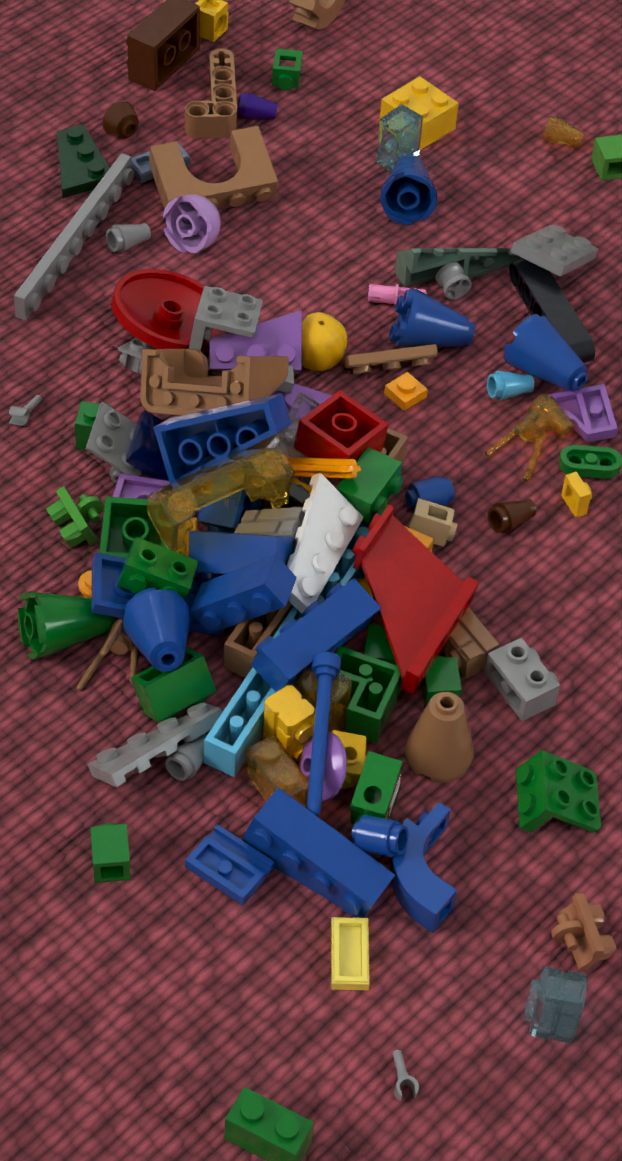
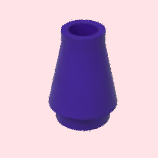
[237,92,278,120]

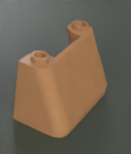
[140,349,289,416]

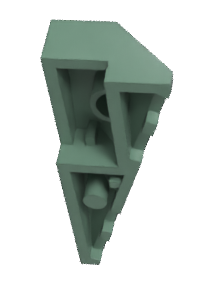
[395,248,523,287]

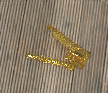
[485,410,549,482]

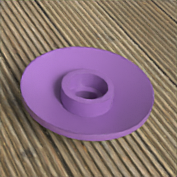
[299,731,347,802]

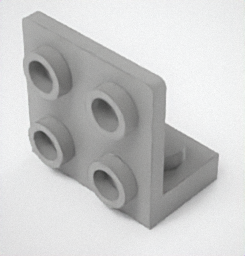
[189,286,263,351]

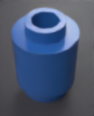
[405,476,455,510]
[352,815,409,857]

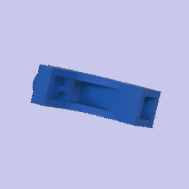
[391,802,457,933]

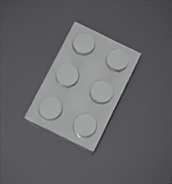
[511,225,598,276]

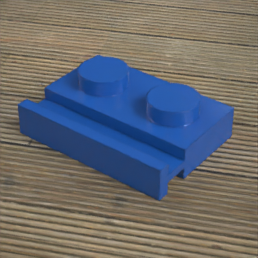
[185,824,275,906]

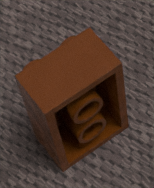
[126,0,200,91]

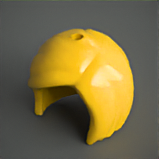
[301,312,348,372]

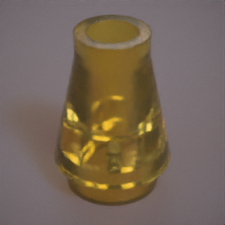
[542,116,585,148]
[528,393,574,438]

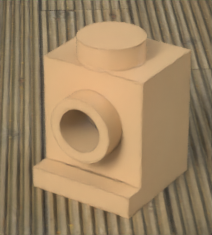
[408,498,458,547]

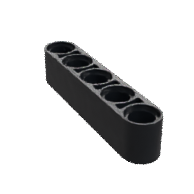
[509,259,595,363]

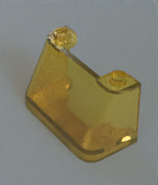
[147,448,294,553]

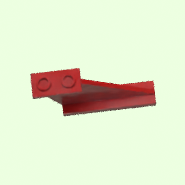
[352,504,479,695]

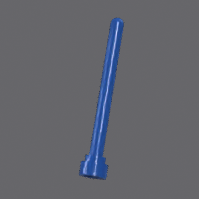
[307,652,341,816]

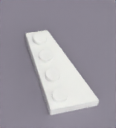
[287,473,364,613]

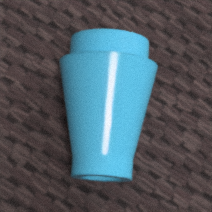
[487,370,534,401]

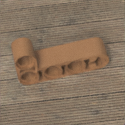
[185,48,237,138]

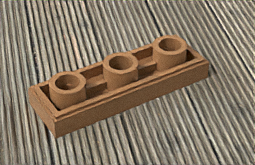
[343,344,438,374]

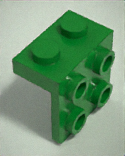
[516,750,601,833]

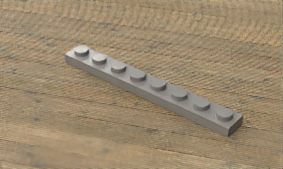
[14,153,134,320]

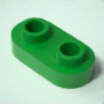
[559,445,622,479]

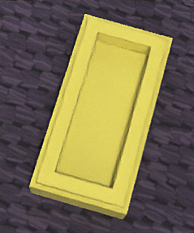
[331,917,369,990]

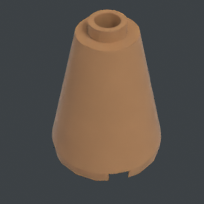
[405,692,474,783]

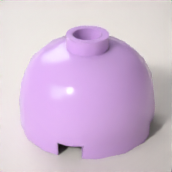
[163,194,221,253]

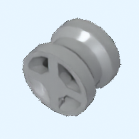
[435,262,472,300]

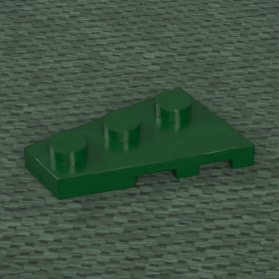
[57,124,110,198]

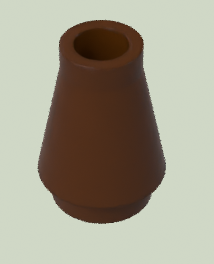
[488,499,536,533]

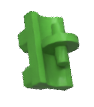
[46,486,104,548]

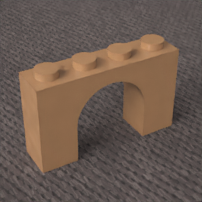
[149,126,278,210]

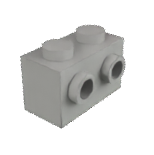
[484,637,560,721]

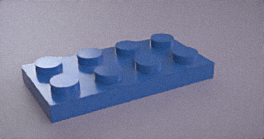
[91,552,224,636]

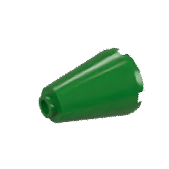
[18,592,115,660]

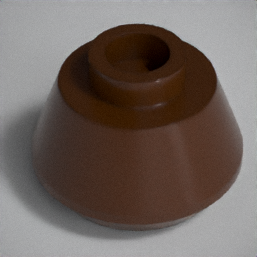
[103,102,139,138]

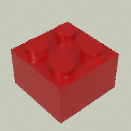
[294,390,389,481]

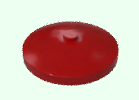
[111,269,227,353]

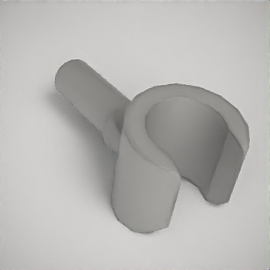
[9,395,42,426]
[393,1050,419,1101]

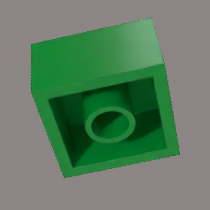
[100,496,172,560]

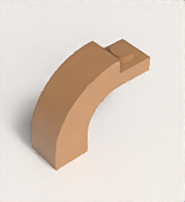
[289,0,345,30]

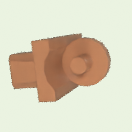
[551,893,616,970]

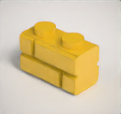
[263,685,315,766]

